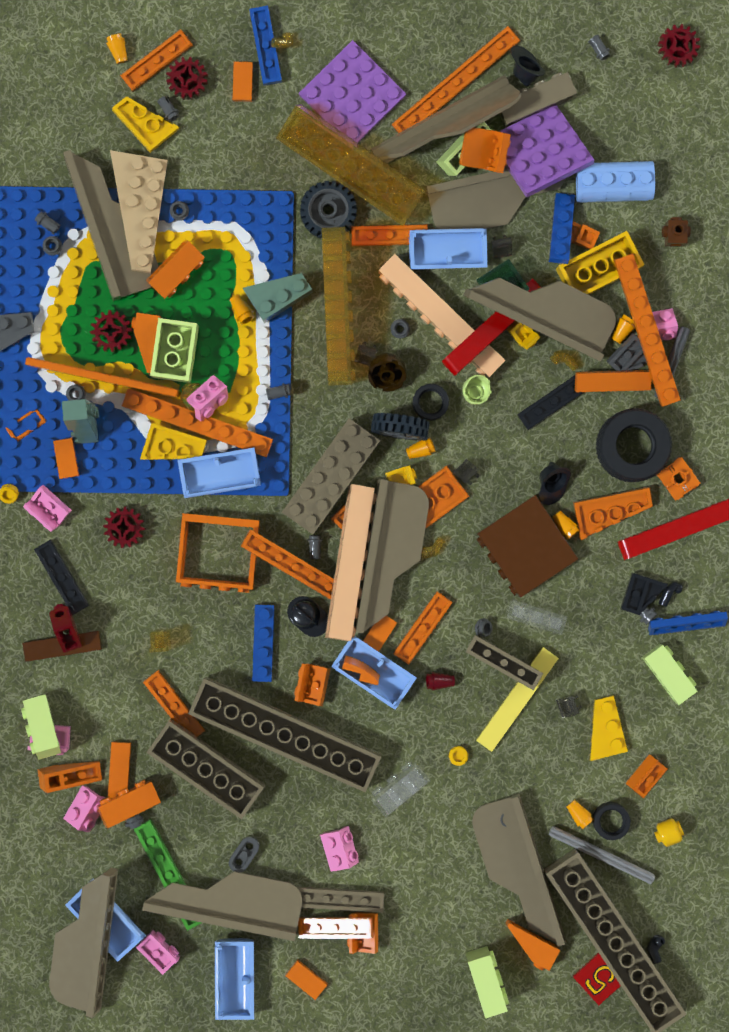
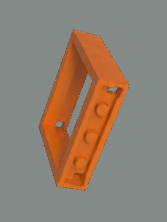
[176,513,260,593]

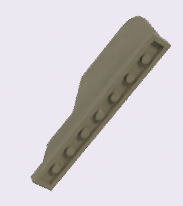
[371,75,521,167]
[63,150,159,302]
[426,169,566,229]
[463,278,616,362]
[354,479,429,633]
[472,793,566,946]
[49,867,118,1018]
[142,871,302,941]

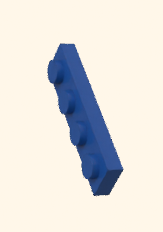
[249,5,282,86]
[549,193,575,264]
[252,604,274,682]
[648,611,728,635]

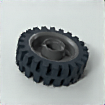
[300,181,357,240]
[371,413,429,441]

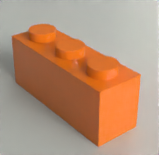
[145,239,205,299]
[96,779,161,828]

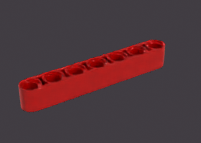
[442,278,541,376]
[617,499,729,560]

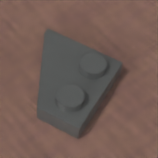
[0,312,34,353]
[606,333,647,371]

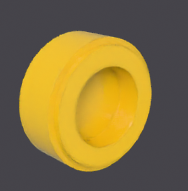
[0,484,19,504]
[449,746,468,766]

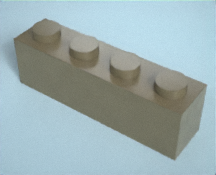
[499,72,577,128]
[466,635,543,690]

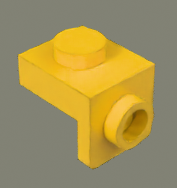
[506,321,540,350]
[385,465,417,485]

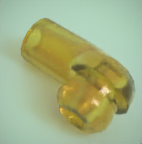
[271,33,294,49]
[550,351,579,371]
[421,537,446,559]

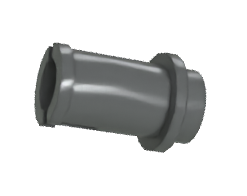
[588,35,610,61]
[157,96,179,122]
[35,211,61,235]
[266,383,291,401]
[307,535,323,559]

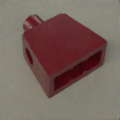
[49,604,82,653]

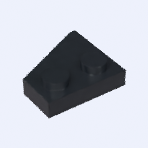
[620,573,668,615]

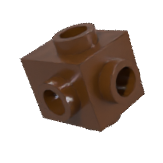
[662,217,691,247]

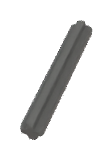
[655,327,690,398]

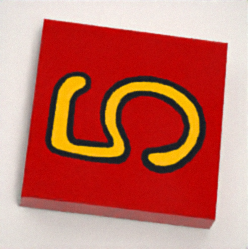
[573,952,621,1005]

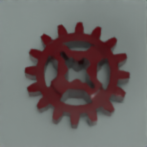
[657,24,700,68]
[166,57,208,100]
[90,310,133,353]
[103,507,146,548]

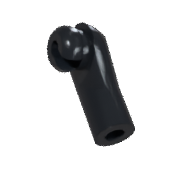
[659,581,683,607]
[647,935,665,964]

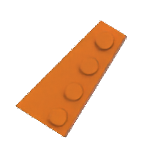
[573,487,653,540]

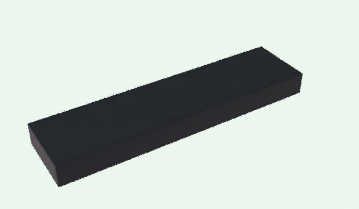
[517,371,583,430]
[34,540,90,615]

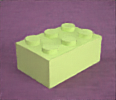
[150,318,199,383]
[466,946,509,1018]

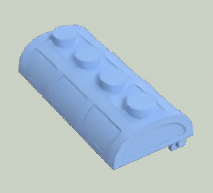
[576,161,655,203]
[409,228,488,269]
[178,448,261,498]
[331,636,417,710]
[65,878,146,962]
[215,938,254,1020]

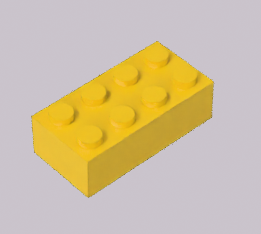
[556,231,644,295]

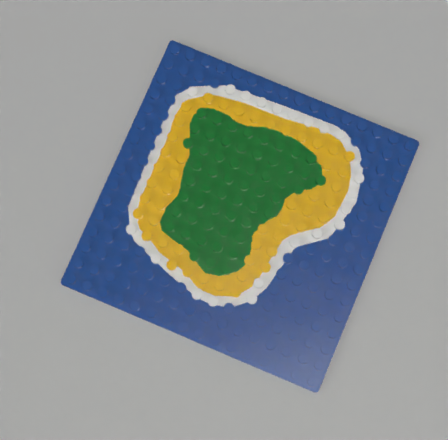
[0,186,294,496]

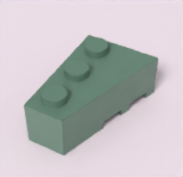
[243,273,313,323]
[62,399,99,444]

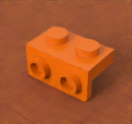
[294,663,331,706]
[347,911,378,954]

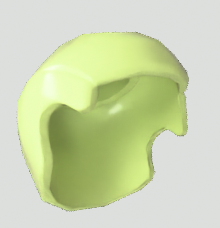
[462,375,492,405]

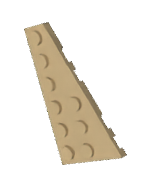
[110,150,168,274]

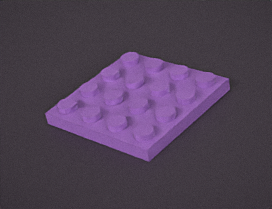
[298,40,406,149]
[499,104,594,198]

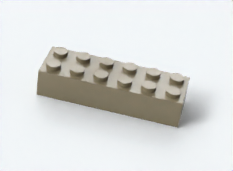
[282,418,380,535]
[146,719,265,819]

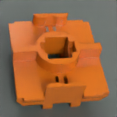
[657,457,700,501]

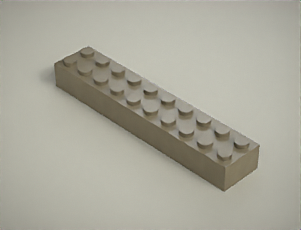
[188,677,381,793]
[544,848,687,1032]

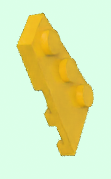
[112,96,179,153]
[140,423,207,460]
[590,695,628,761]

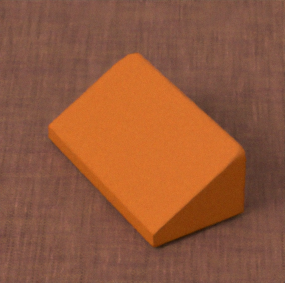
[626,754,667,798]

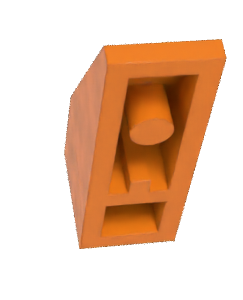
[131,313,161,375]
[37,761,102,793]
[506,919,560,971]

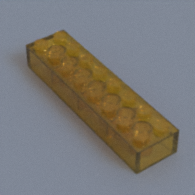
[276,104,427,226]
[322,227,355,386]

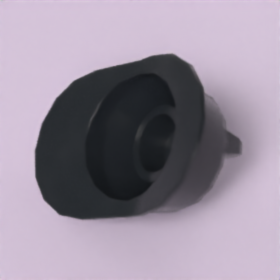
[510,45,545,87]
[539,462,571,505]
[287,596,328,637]

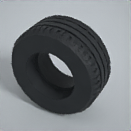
[596,408,672,482]

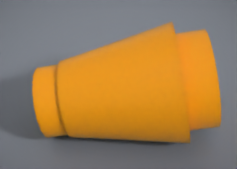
[106,33,128,64]
[230,294,254,324]
[611,314,635,344]
[406,438,436,459]
[552,511,579,540]
[566,800,594,829]

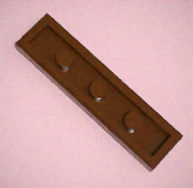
[22,631,102,662]

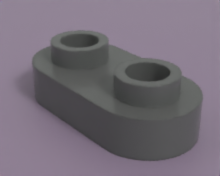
[229,836,259,872]

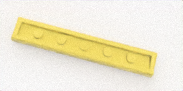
[476,647,559,752]

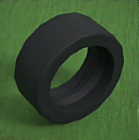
[413,384,449,421]
[592,802,631,841]

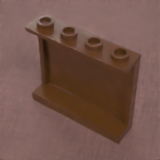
[476,495,578,598]

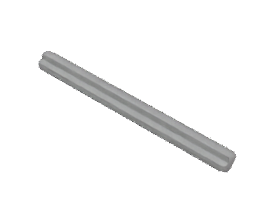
[549,826,655,884]

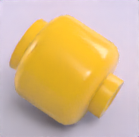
[654,818,684,847]

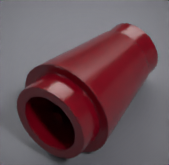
[426,672,455,691]

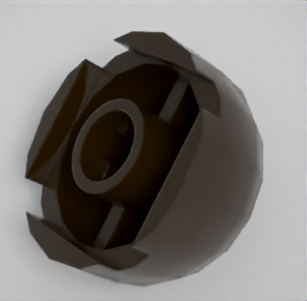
[368,353,407,392]

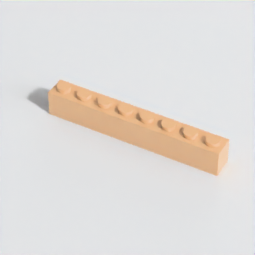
[379,254,505,378]
[325,484,376,641]

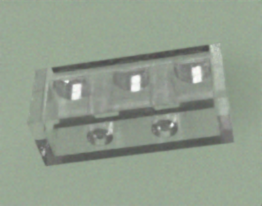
[505,599,568,635]
[371,761,430,818]

